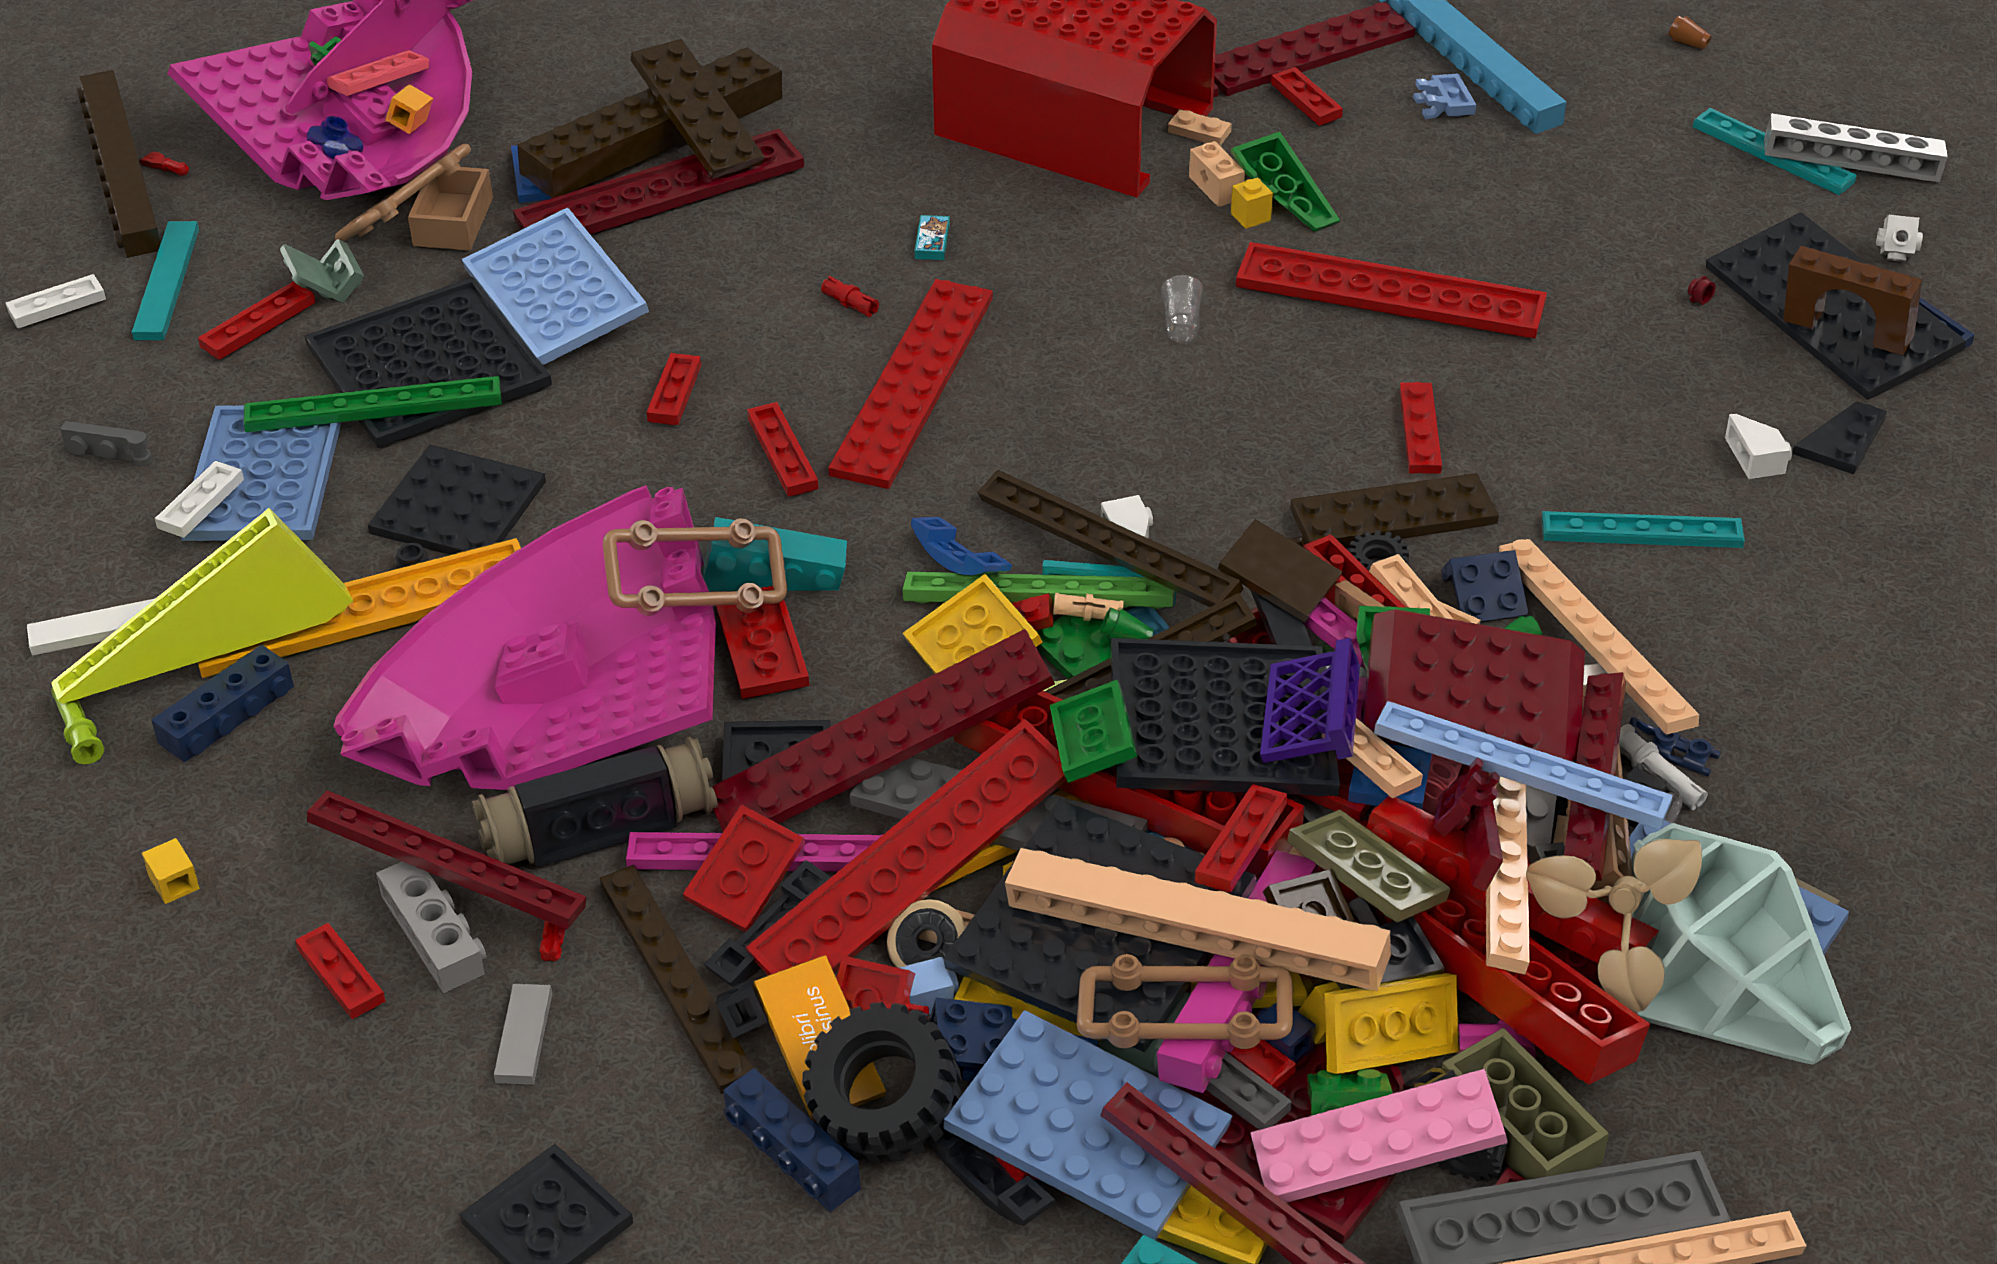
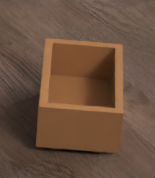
[408,165,493,250]

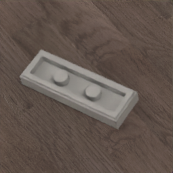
[494,984,552,1085]

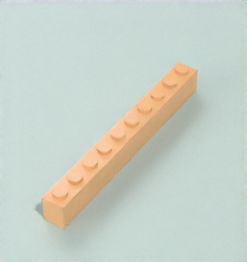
[1005,848,1391,991]

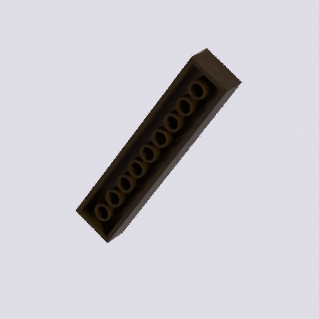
[517,47,782,198]

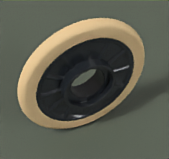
[887,900,966,971]

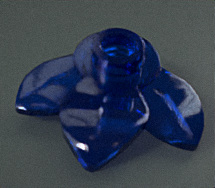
[306,116,364,160]

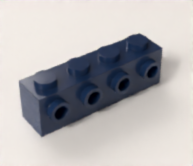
[151,644,294,763]
[723,1068,861,1212]

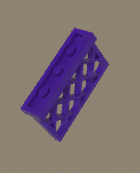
[1260,638,1360,763]

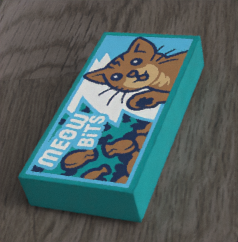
[915,215,950,260]

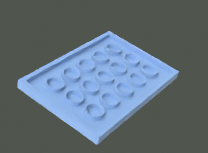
[462,207,649,365]

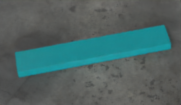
[1692,108,1857,195]
[132,221,199,340]
[1541,511,1745,548]

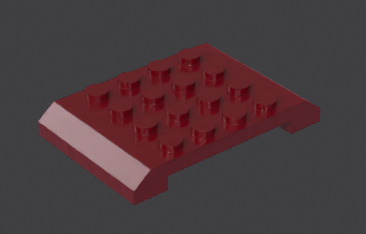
[1362,609,1585,763]

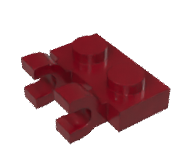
[1433,757,1500,837]

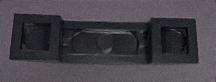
[704,859,831,987]
[928,1124,1055,1226]

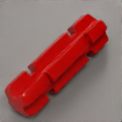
[539,921,565,962]

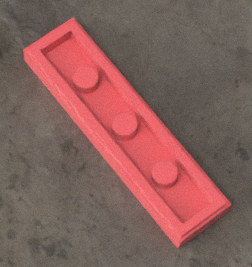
[327,50,429,96]

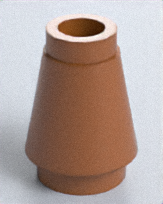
[1668,15,1712,50]

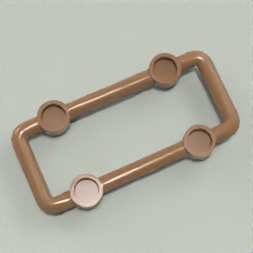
[335,143,471,242]
[603,518,787,616]
[1077,954,1293,1049]

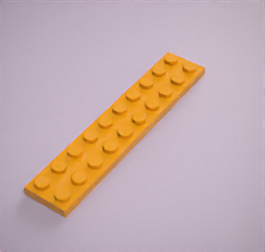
[197,538,521,678]

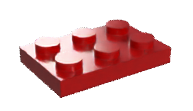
[683,804,805,932]

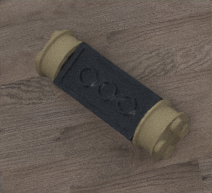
[472,737,718,867]

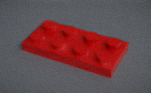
[715,586,810,699]

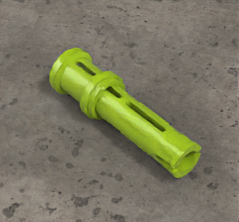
[51,687,104,764]

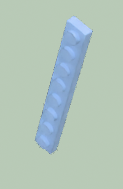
[1374,701,1673,829]

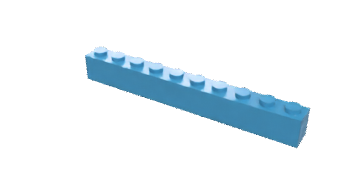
[1379,0,1566,134]

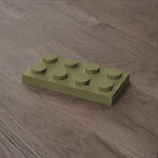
[1287,810,1450,922]

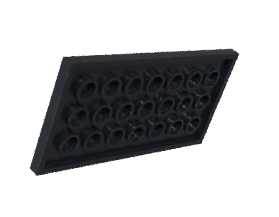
[1706,212,1966,400]

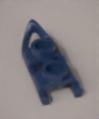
[1629,716,1721,776]

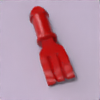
[139,152,189,176]

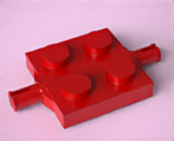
[836,956,929,1019]

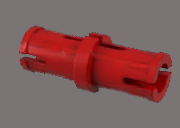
[821,276,879,318]

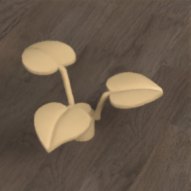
[1526,839,1702,1012]

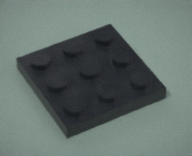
[459,1144,633,1264]

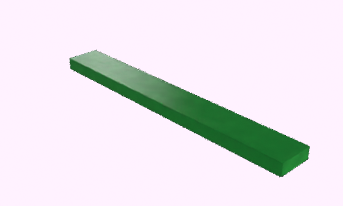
[244,376,502,432]

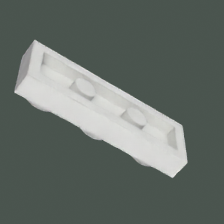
[6,274,106,328]
[155,461,244,538]

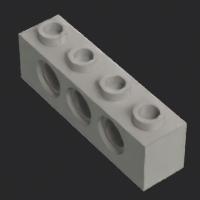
[376,862,486,993]

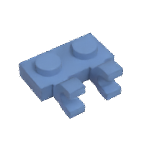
[1413,74,1476,119]

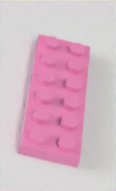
[1250,1069,1508,1203]

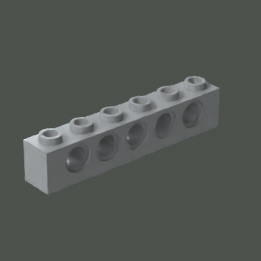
[1764,113,1948,183]

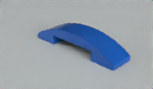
[911,517,1012,575]

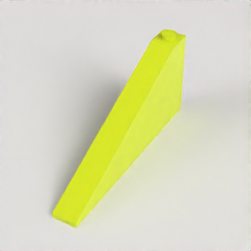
[51,508,353,704]

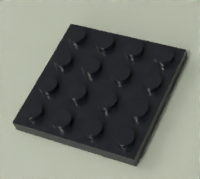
[368,445,546,555]

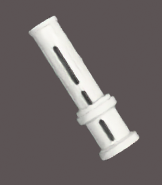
[1619,724,1708,810]

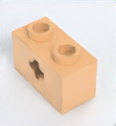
[1189,141,1245,207]

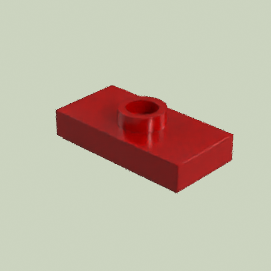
[1227,1040,1296,1089]

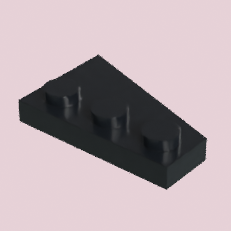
[1792,401,1887,474]
[722,720,831,781]
[1336,916,1445,990]

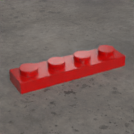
[198,281,316,360]
[1399,382,1442,474]
[747,402,819,497]
[1195,784,1287,893]

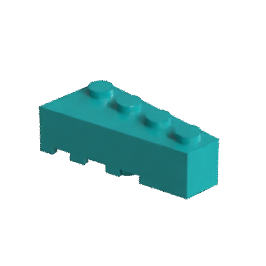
[703,517,847,591]

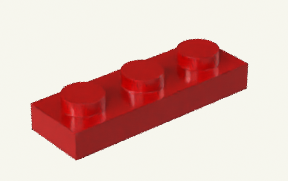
[1271,67,1343,126]
[647,353,702,425]
[295,923,386,1019]

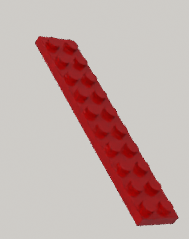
[1236,242,1547,339]
[828,279,993,489]
[746,719,1067,976]

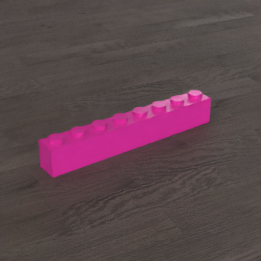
[1157,850,1319,1093]

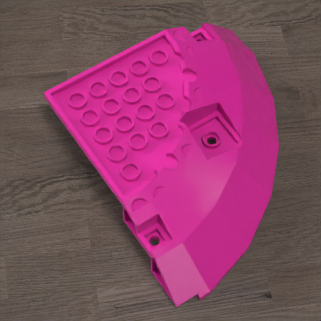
[167,0,472,200]
[334,485,716,790]

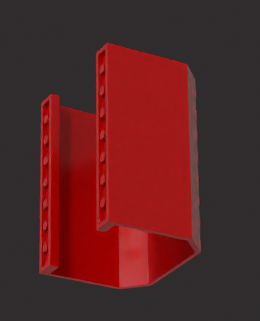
[932,0,1217,198]

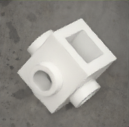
[1876,215,1922,262]

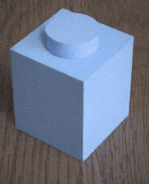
[900,957,959,1015]

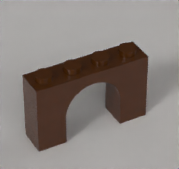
[1783,246,1922,355]

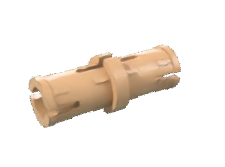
[1053,593,1124,621]

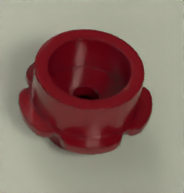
[1687,276,1716,305]

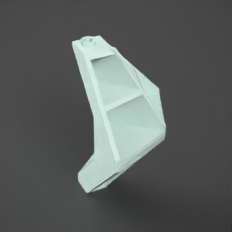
[1631,823,1851,1065]

